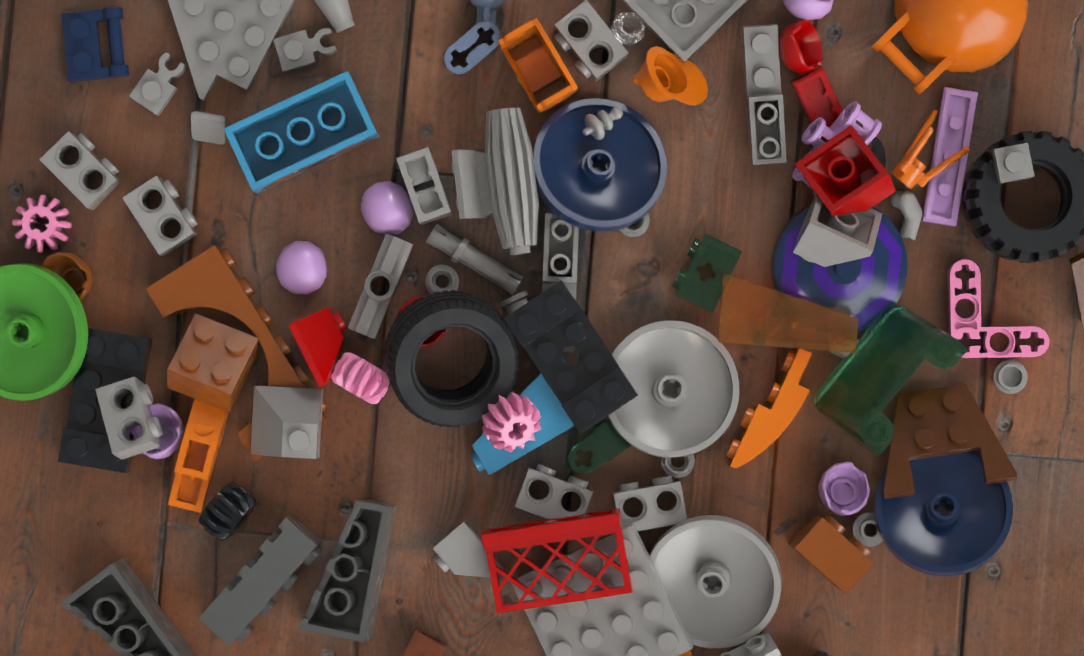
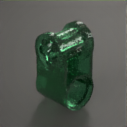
[566,419,631,474]

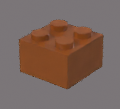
[167,313,259,413]
[788,514,874,595]

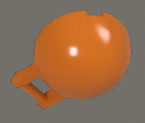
[871,0,1028,95]

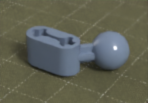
[443,0,507,75]

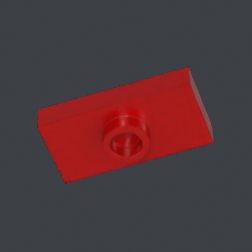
[790,66,843,141]

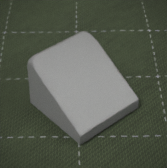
[191,111,229,145]

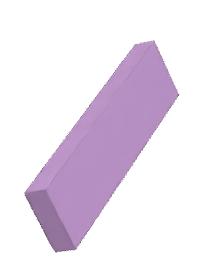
[921,87,978,227]

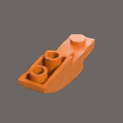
[725,348,812,469]
[168,399,229,513]

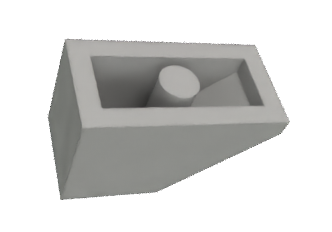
[433,520,508,579]

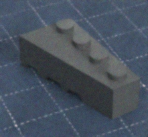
[298,499,398,642]
[198,514,323,646]

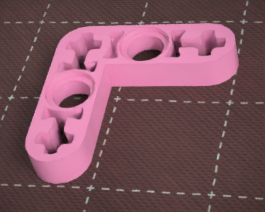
[947,259,1050,358]

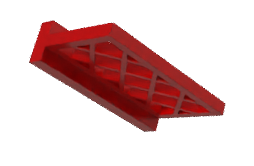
[481,508,633,614]

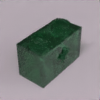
[672,233,742,313]

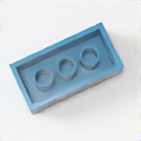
[224,71,380,194]

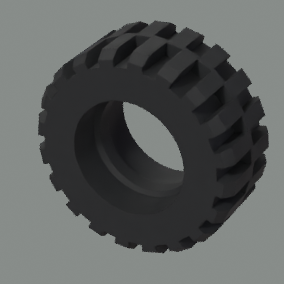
[962,130,1084,263]

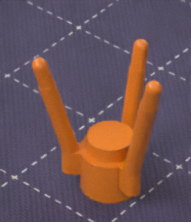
[891,109,970,189]

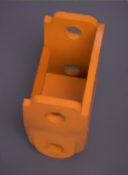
[498,18,578,113]

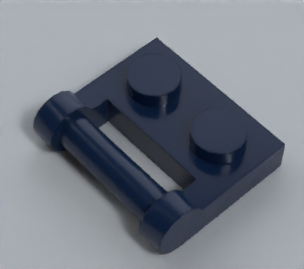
[61,7,129,83]

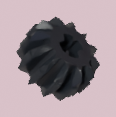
[199,482,256,541]

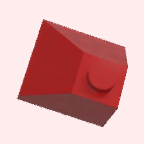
[795,125,896,216]
[288,307,348,387]

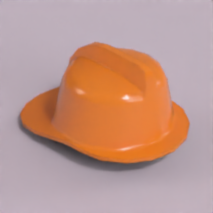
[633,46,708,106]

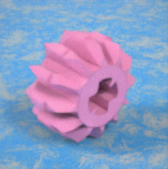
[12,195,72,253]
[331,352,390,404]
[481,392,541,453]

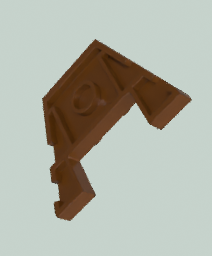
[883,384,1017,499]

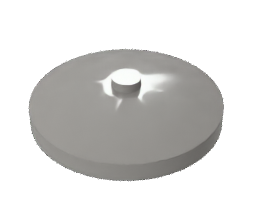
[608,321,740,458]
[650,515,782,648]

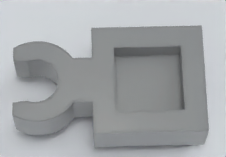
[273,28,337,73]
[129,52,186,116]

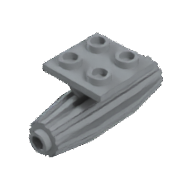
[452,108,539,255]

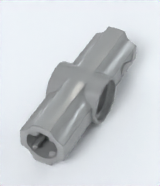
[348,233,413,339]

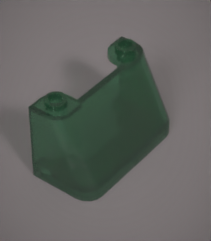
[814,305,968,456]

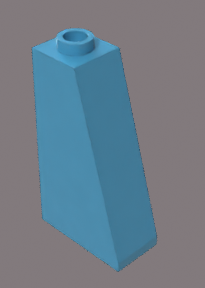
[470,354,575,475]

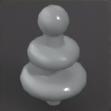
[582,107,623,140]

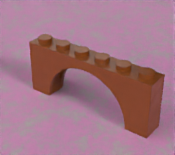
[146,245,328,462]

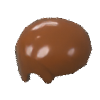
[41,252,93,301]

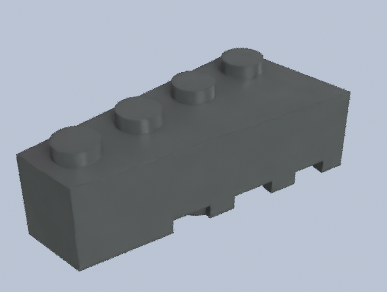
[59,557,196,656]

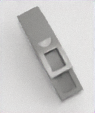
[742,24,787,165]
[542,213,579,353]

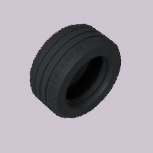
[383,290,519,428]

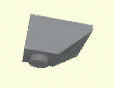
[793,195,883,267]
[251,386,323,459]

